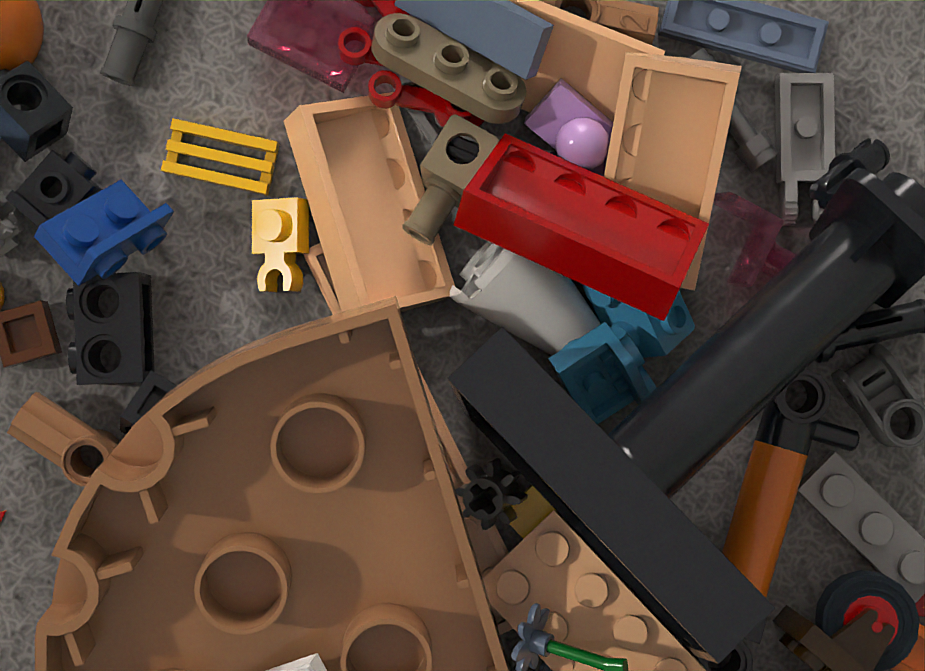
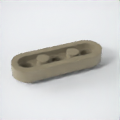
[371,13,526,124]

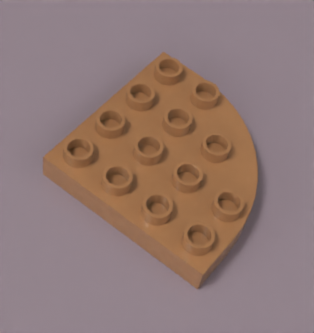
[35,296,511,671]

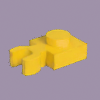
[252,197,309,292]

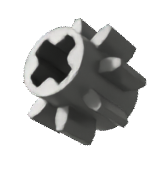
[455,458,528,530]

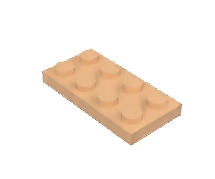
[483,510,707,671]

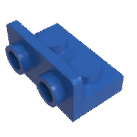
[34,179,174,286]

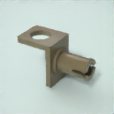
[402,114,499,245]

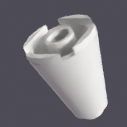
[450,241,600,356]

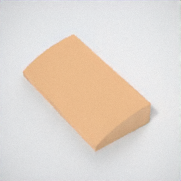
[604,52,742,291]
[283,92,455,312]

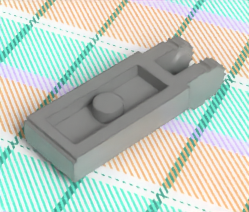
[775,73,835,226]

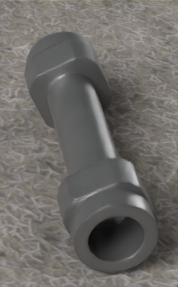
[689,48,778,172]

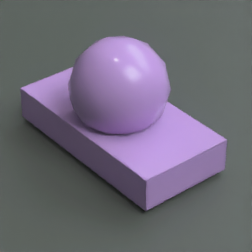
[524,78,613,177]

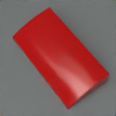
[453,133,709,321]

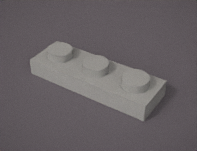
[797,451,925,603]

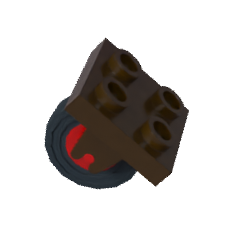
[773,570,920,671]

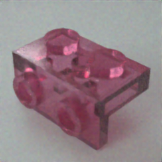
[247,0,374,93]

